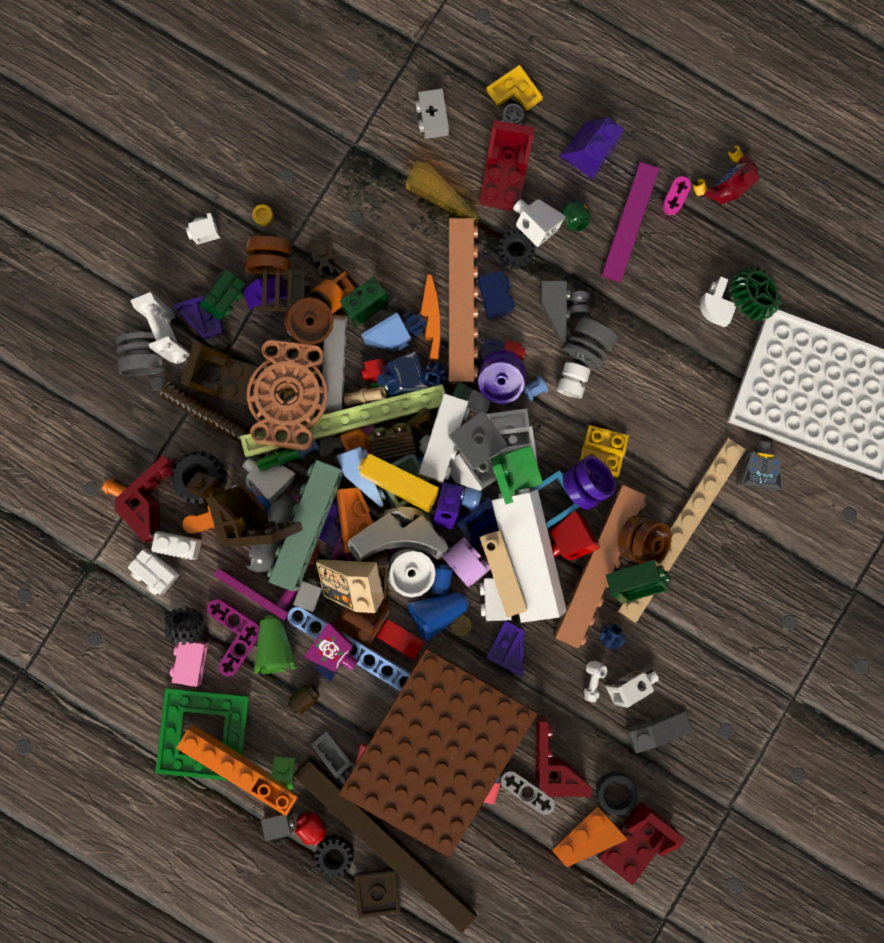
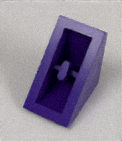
[243,277,288,310]

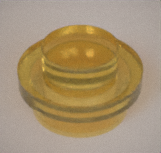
[451,615,472,636]

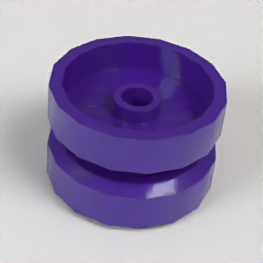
[478,350,526,404]
[563,455,616,509]

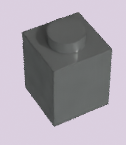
[261,811,295,841]

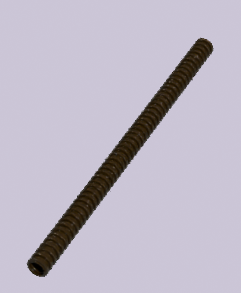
[160,381,448,561]

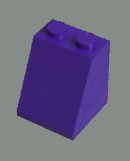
[560,117,624,179]

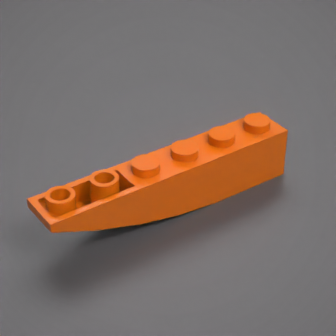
[176,725,298,816]

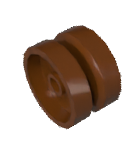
[245,236,291,276]
[284,297,334,345]
[618,515,672,564]

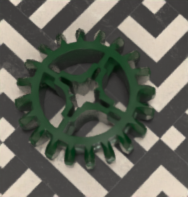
[729,266,782,322]

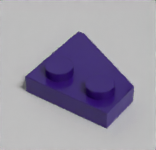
[173,295,224,339]
[486,620,524,677]

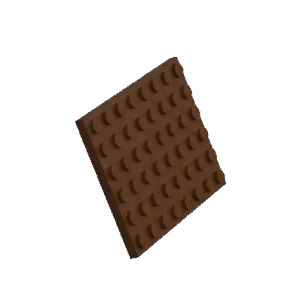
[339,647,537,857]

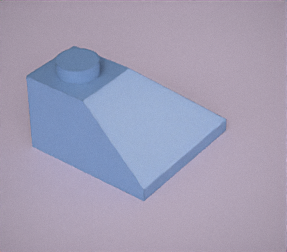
[361,313,411,352]

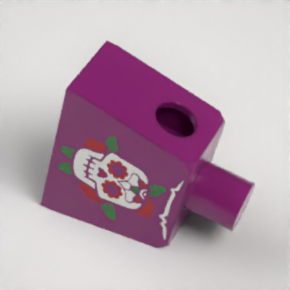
[304,621,359,672]

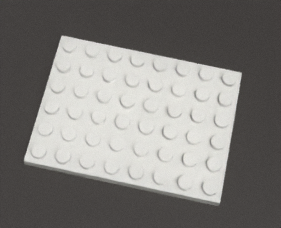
[727,310,884,480]

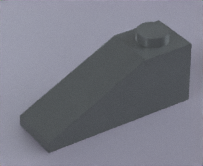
[626,711,692,753]

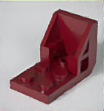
[479,120,535,211]
[115,455,176,542]
[536,715,592,797]
[598,802,685,886]

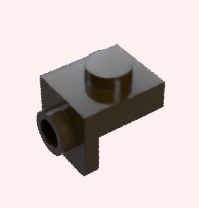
[185,472,224,503]

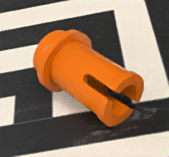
[102,479,127,496]

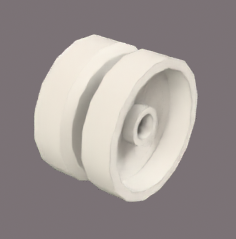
[388,548,435,597]

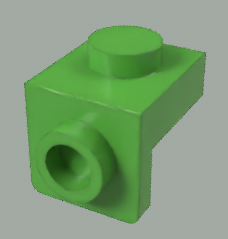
[271,757,296,789]

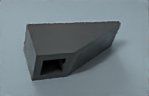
[540,281,570,346]

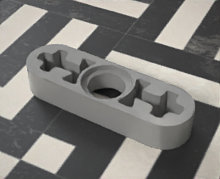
[500,769,555,815]

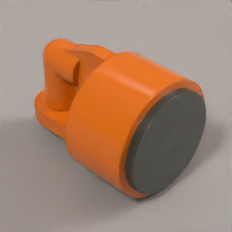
[311,271,355,314]

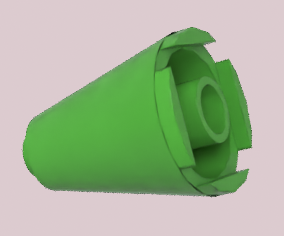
[254,615,297,674]

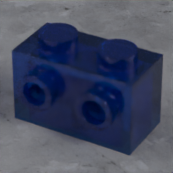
[478,271,515,320]

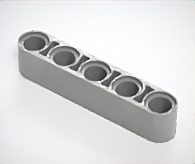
[321,315,347,414]

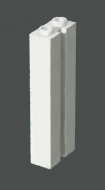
[492,488,567,623]

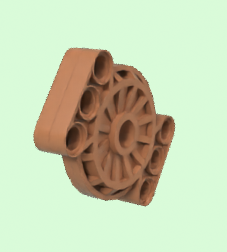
[247,340,328,450]

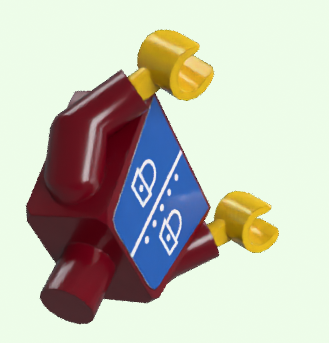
[693,146,759,205]

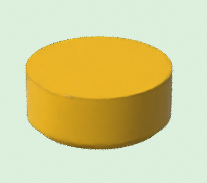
[252,204,274,226]

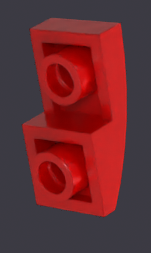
[376,618,425,660]

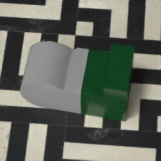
[453,382,492,414]

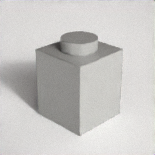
[293,578,323,612]

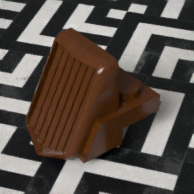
[334,598,392,648]

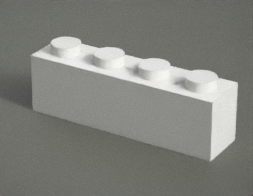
[418,394,470,484]

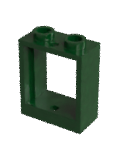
[339,276,388,328]
[606,560,671,604]

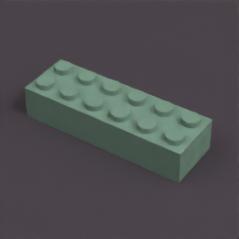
[267,460,344,591]

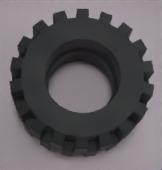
[170,451,227,504]

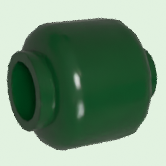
[561,200,591,232]

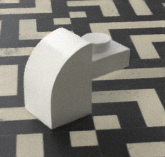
[700,277,736,327]

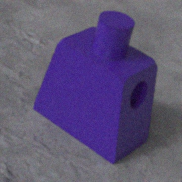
[432,482,463,530]

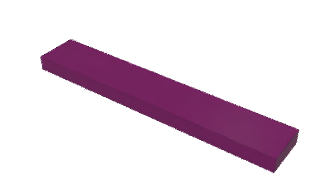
[601,162,659,283]

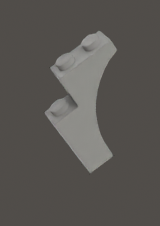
[346,512,448,562]

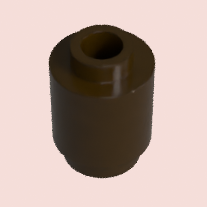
[288,683,320,714]

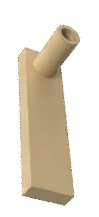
[480,530,527,617]

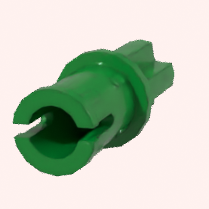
[256,448,299,471]

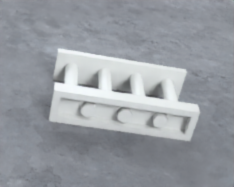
[131,292,190,364]

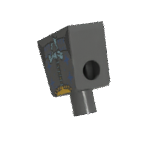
[737,441,782,490]

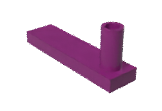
[214,568,299,621]

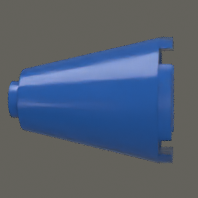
[408,592,469,642]

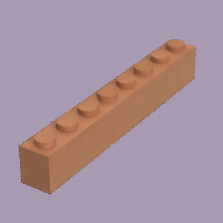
[449,218,478,384]
[553,485,646,649]

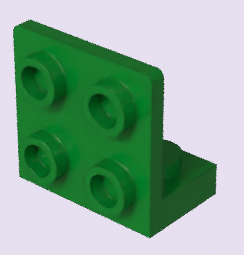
[490,445,543,505]

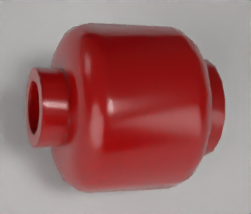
[295,812,327,845]

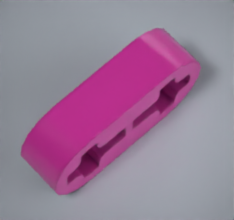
[662,176,691,215]

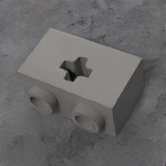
[415,89,449,139]

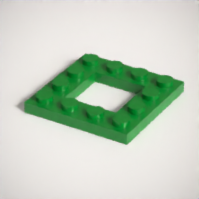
[155,687,250,781]

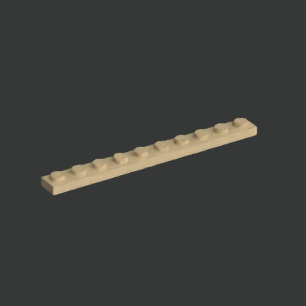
[617,438,746,623]

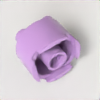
[442,537,490,587]

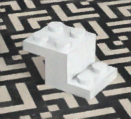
[486,409,538,466]

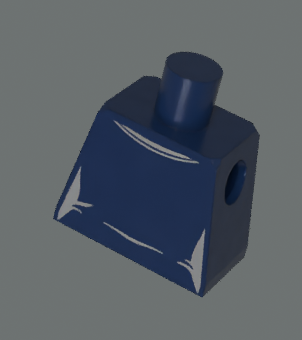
[377,351,428,395]

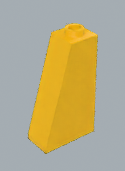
[358,454,439,513]

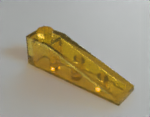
[406,161,479,225]

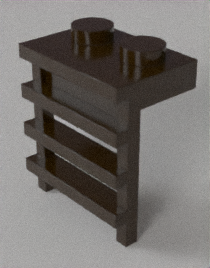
[254,268,309,312]

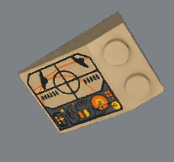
[316,560,384,613]

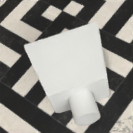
[513,199,566,247]
[242,458,295,505]

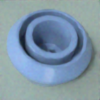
[461,486,482,511]

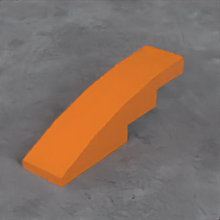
[421,274,440,362]

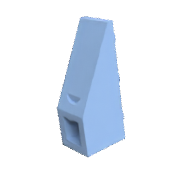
[337,446,386,507]

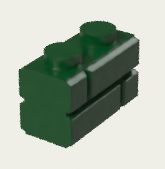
[199,269,245,320]

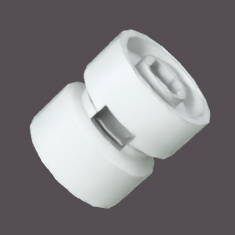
[556,362,591,399]

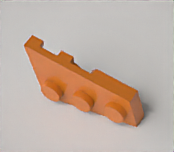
[336,488,373,553]
[552,806,628,867]

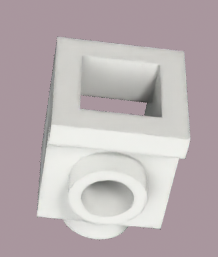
[186,213,220,245]

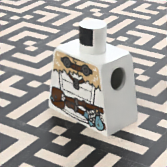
[605,669,659,708]

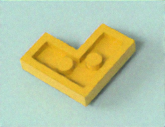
[486,65,543,111]

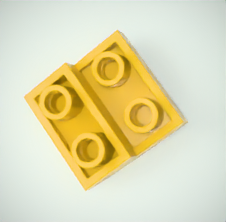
[579,425,629,478]

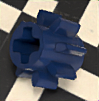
[402,310,426,337]
[423,360,449,386]
[599,623,626,650]

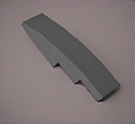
[311,731,368,812]

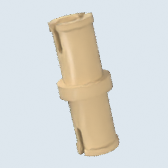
[344,387,386,406]

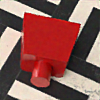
[551,511,600,560]

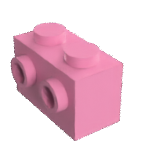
[170,640,209,687]

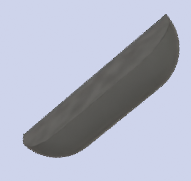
[247,493,297,572]

